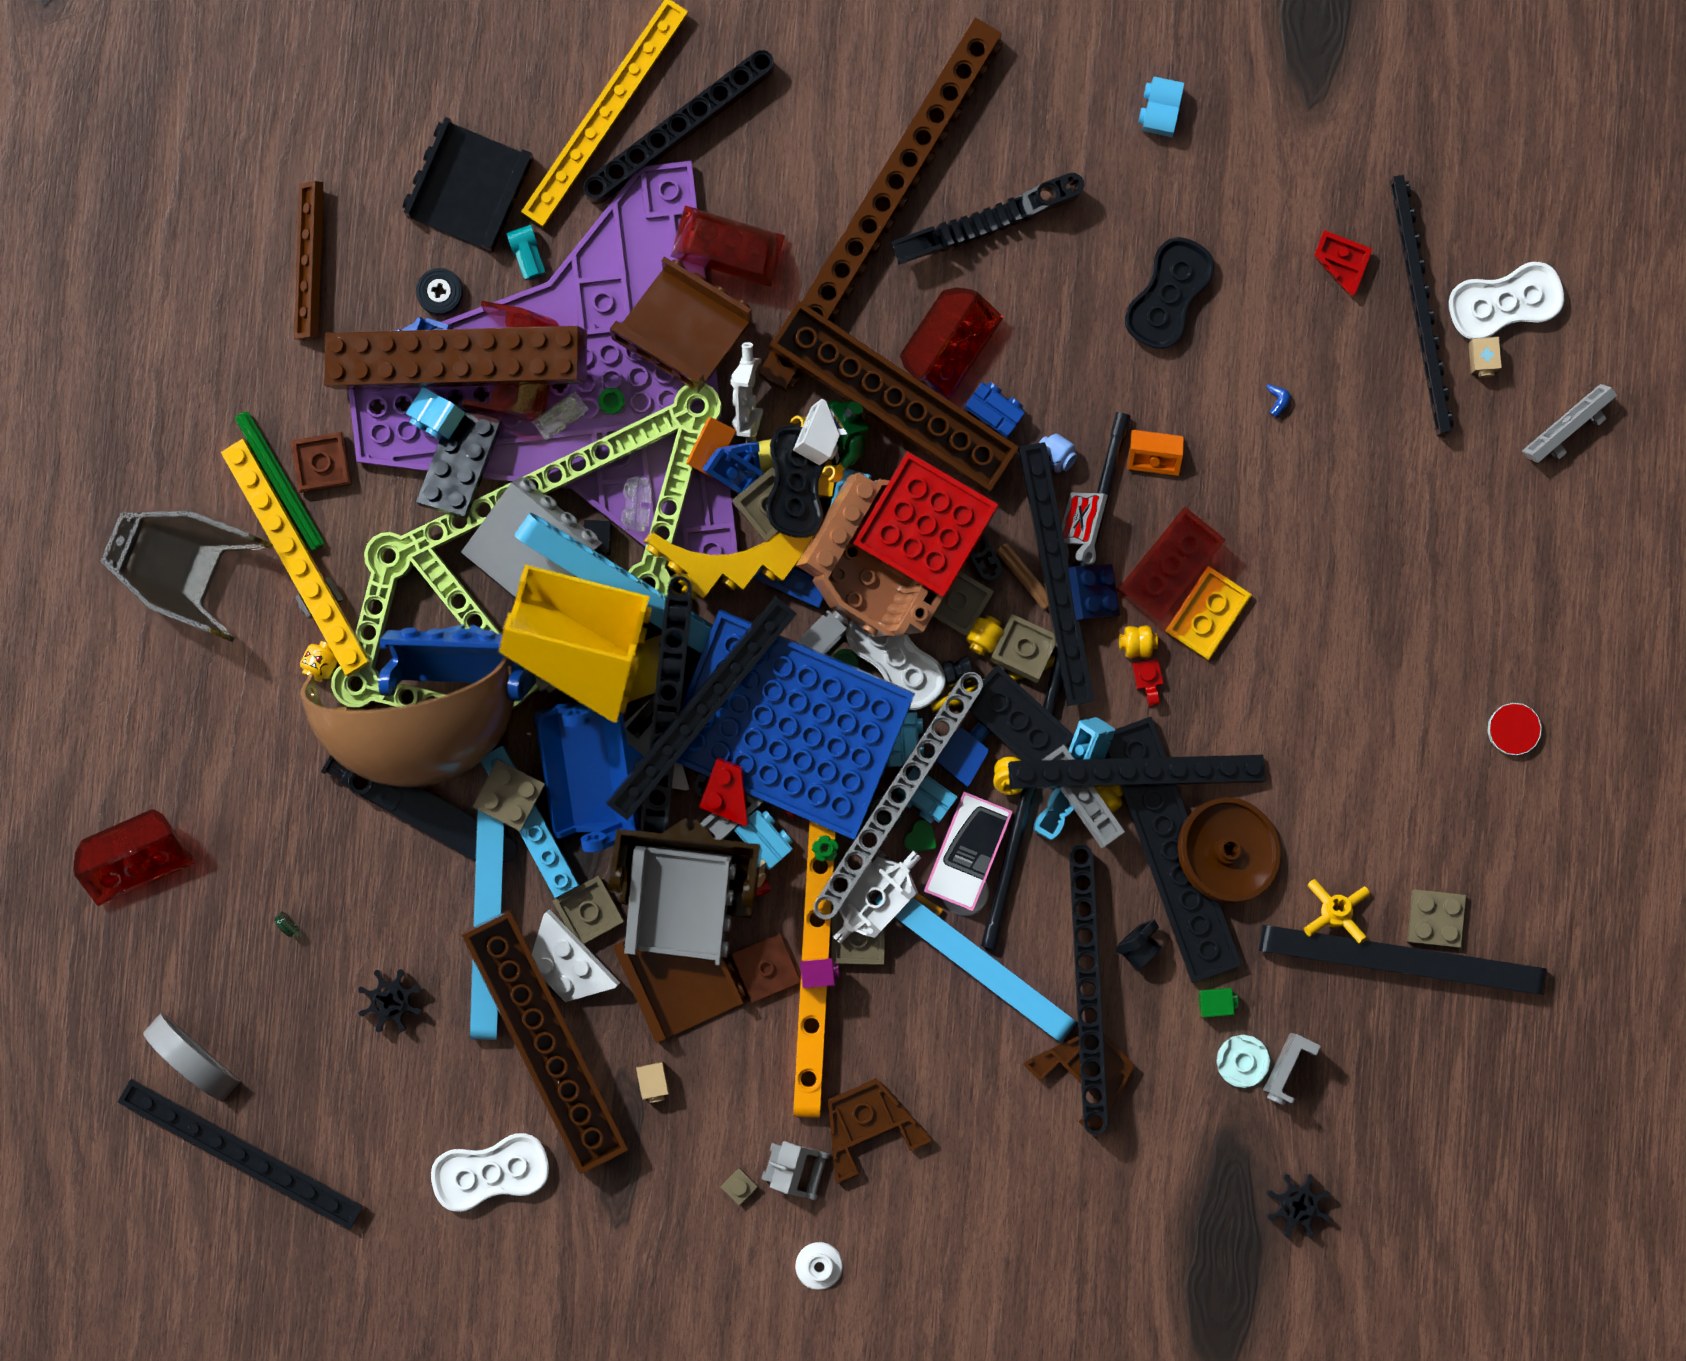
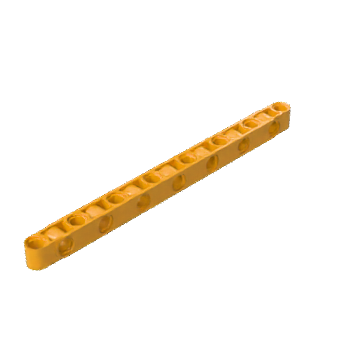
[793,821,835,1118]

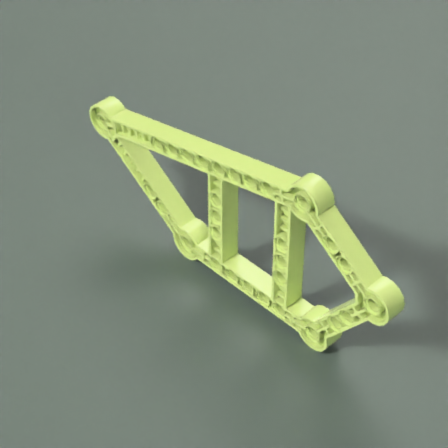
[331,383,722,710]

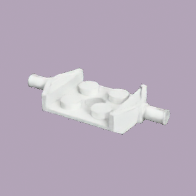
[731,342,763,443]
[833,850,921,944]

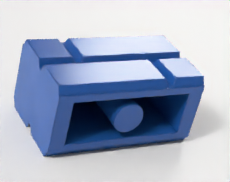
[963,382,1025,439]

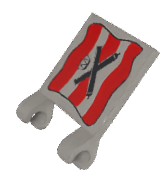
[1061,493,1108,564]

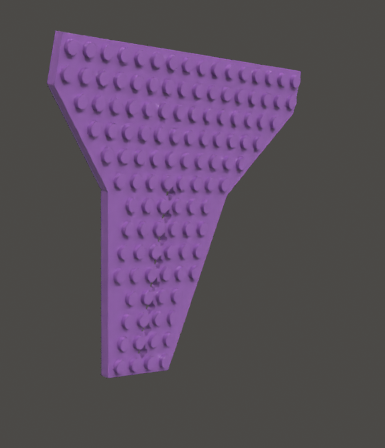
[348,161,738,578]

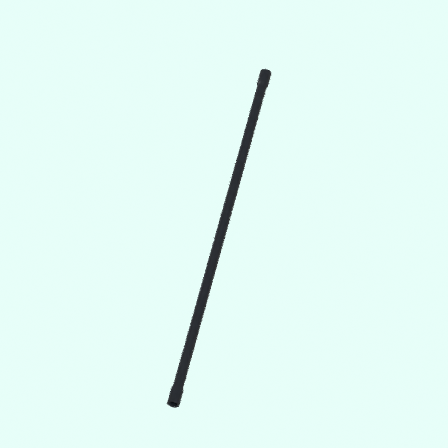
[981,412,1131,950]

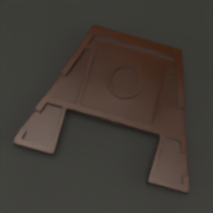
[1023,1033,1134,1139]
[828,1078,932,1183]

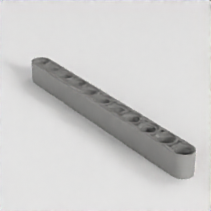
[813,672,983,920]

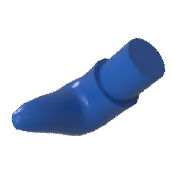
[1266,384,1291,418]

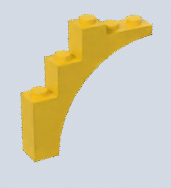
[643,532,814,600]

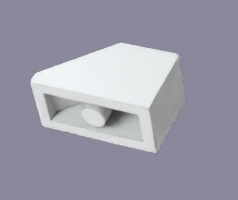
[793,399,839,465]

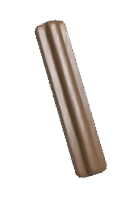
[996,543,1049,610]

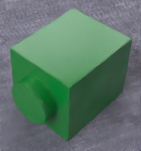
[1198,988,1238,1017]

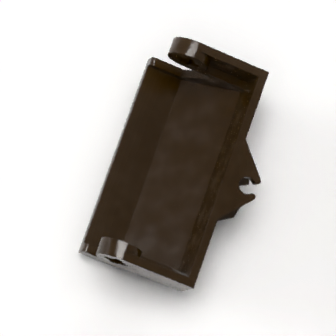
[609,818,762,919]

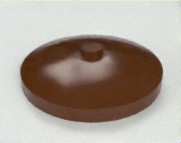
[1178,797,1281,903]

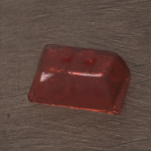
[670,205,785,287]
[900,287,1004,400]
[73,809,194,906]

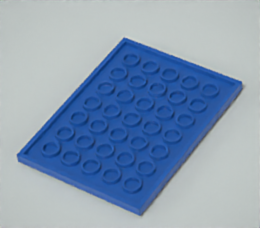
[676,610,916,840]

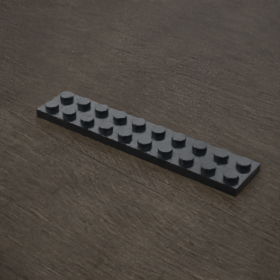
[1108,716,1242,983]

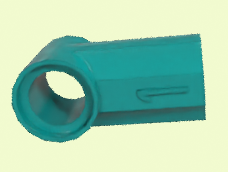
[506,225,546,281]

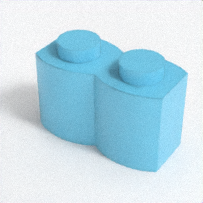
[1138,77,1184,137]
[406,387,465,440]
[1033,788,1074,840]

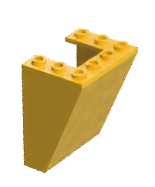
[499,564,652,723]

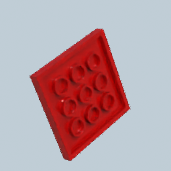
[853,452,1000,597]

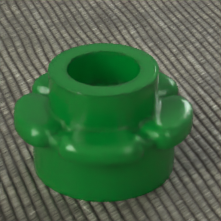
[812,836,838,862]

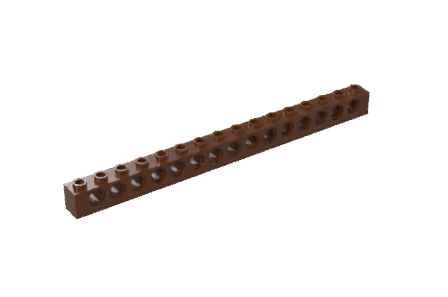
[759,17,1003,392]

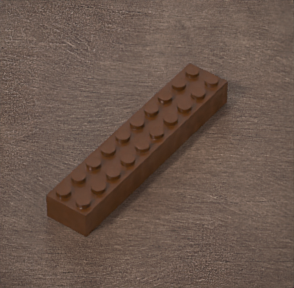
[767,301,1019,493]
[324,326,587,390]
[460,910,628,1175]

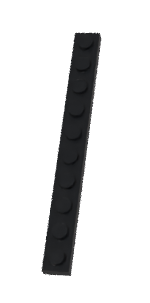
[1390,175,1454,436]
[1018,442,1094,706]
[606,596,797,821]
[1008,755,1265,789]
[118,1079,364,1230]

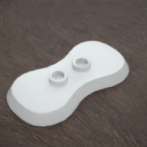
[1449,262,1564,339]
[846,621,946,710]
[431,1133,549,1212]

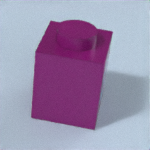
[800,958,839,988]

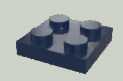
[1068,564,1120,620]

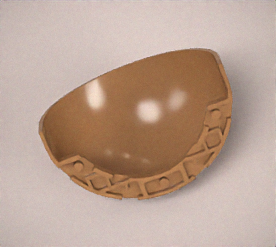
[300,655,515,787]

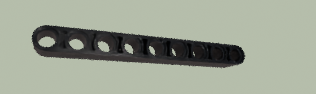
[584,50,774,204]

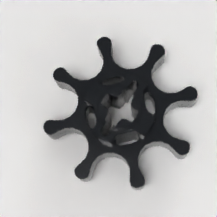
[358,969,422,1032]
[1266,1173,1330,1237]

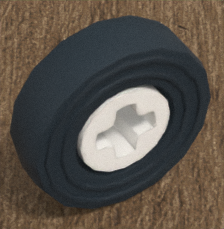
[416,268,463,315]

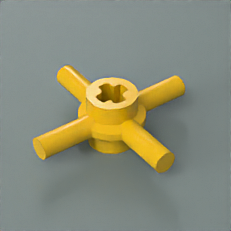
[1304,879,1370,944]

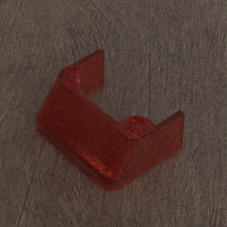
[462,301,559,422]

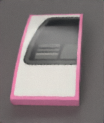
[924,792,1013,911]

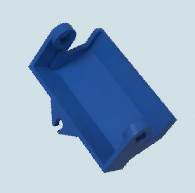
[378,625,536,701]
[534,702,643,852]

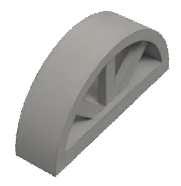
[143,1012,241,1102]

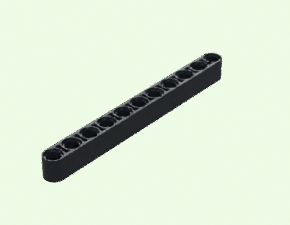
[1069,844,1108,1136]
[1258,925,1547,995]

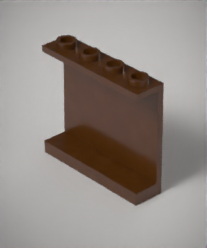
[610,256,752,393]
[613,941,746,1043]

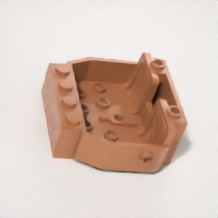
[796,472,943,637]

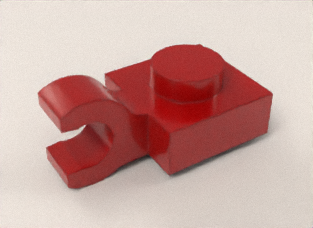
[1131,658,1163,706]

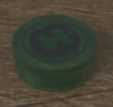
[274,911,299,937]

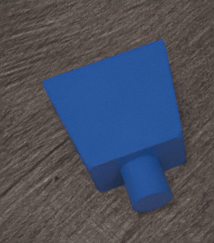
[928,722,991,788]

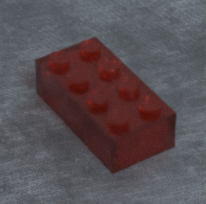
[1116,507,1226,623]

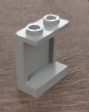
[1263,1033,1320,1106]

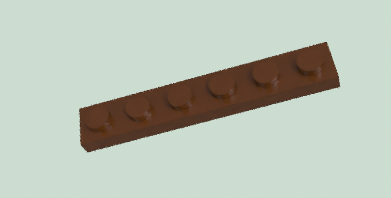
[294,181,324,340]

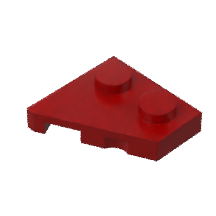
[1313,230,1372,297]
[699,757,749,826]

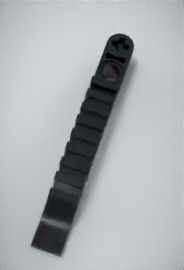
[890,173,1084,265]

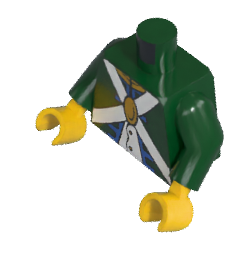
[790,401,869,483]

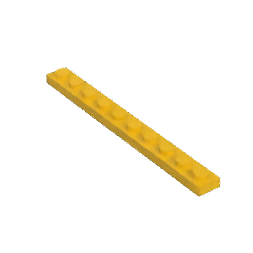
[521,0,688,228]
[221,439,371,676]

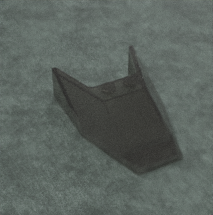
[100,511,273,642]

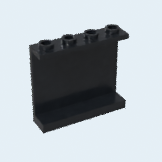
[402,117,534,253]

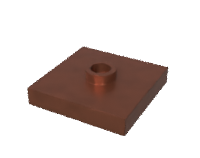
[290,432,351,493]
[732,934,800,1002]

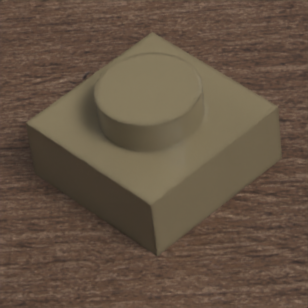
[720,1168,758,1206]

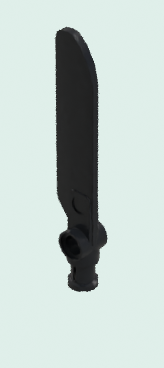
[321,755,517,863]

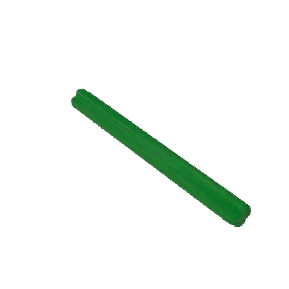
[235,411,324,551]

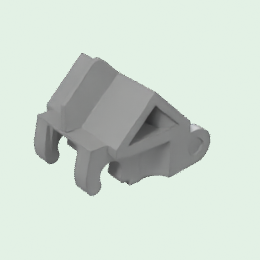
[761,1141,830,1200]

